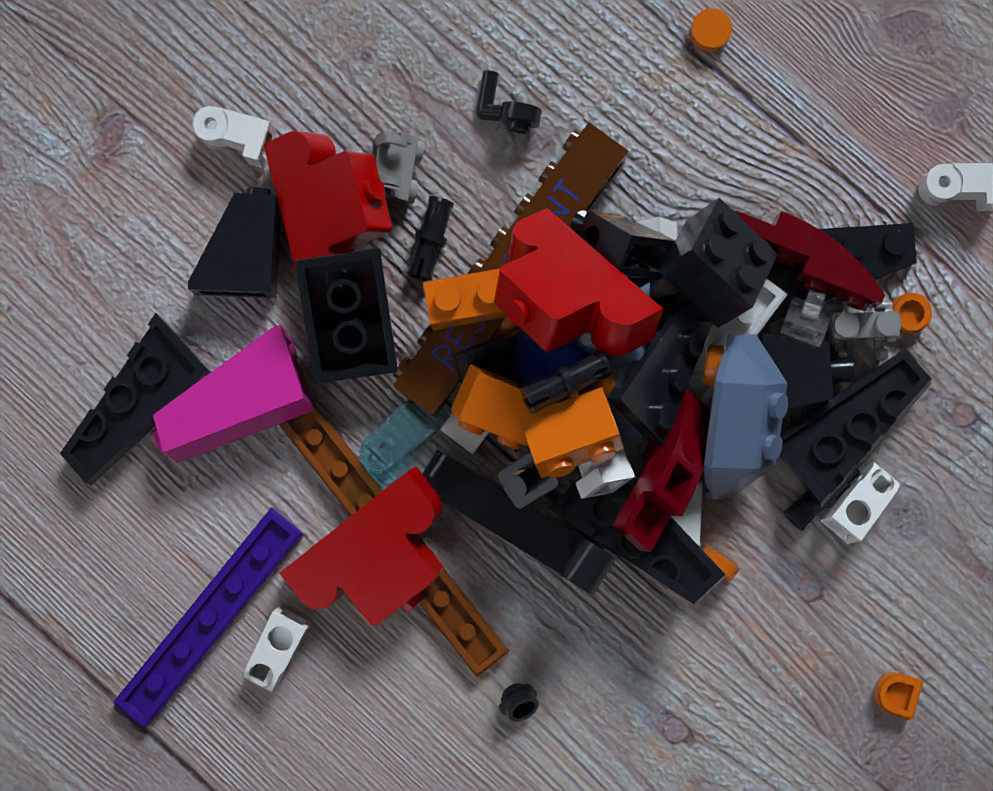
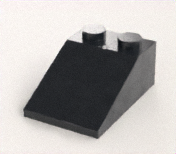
[295,248,398,384]

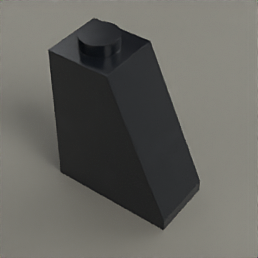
[188,187,281,298]

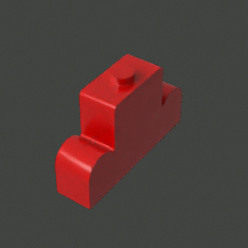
[263,131,392,274]
[494,208,663,356]
[280,466,443,626]

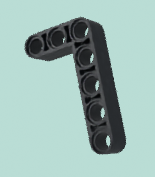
[422,450,616,596]

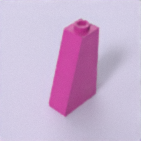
[152,325,315,463]

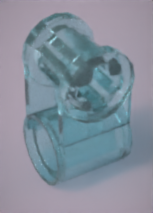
[359,400,438,475]

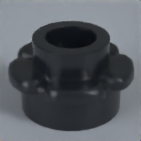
[499,683,539,722]

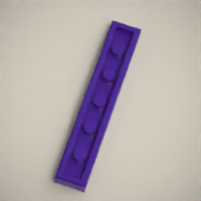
[113,507,304,729]

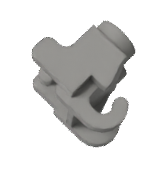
[375,130,425,204]
[824,301,902,360]

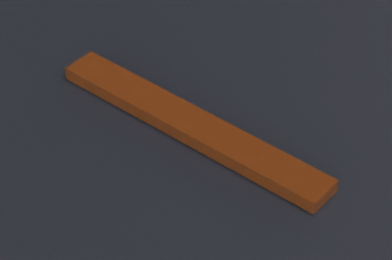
[279,400,509,677]

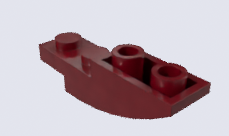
[736,210,885,311]
[612,389,711,552]

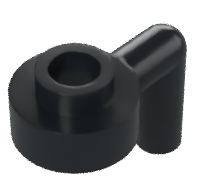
[476,70,542,134]

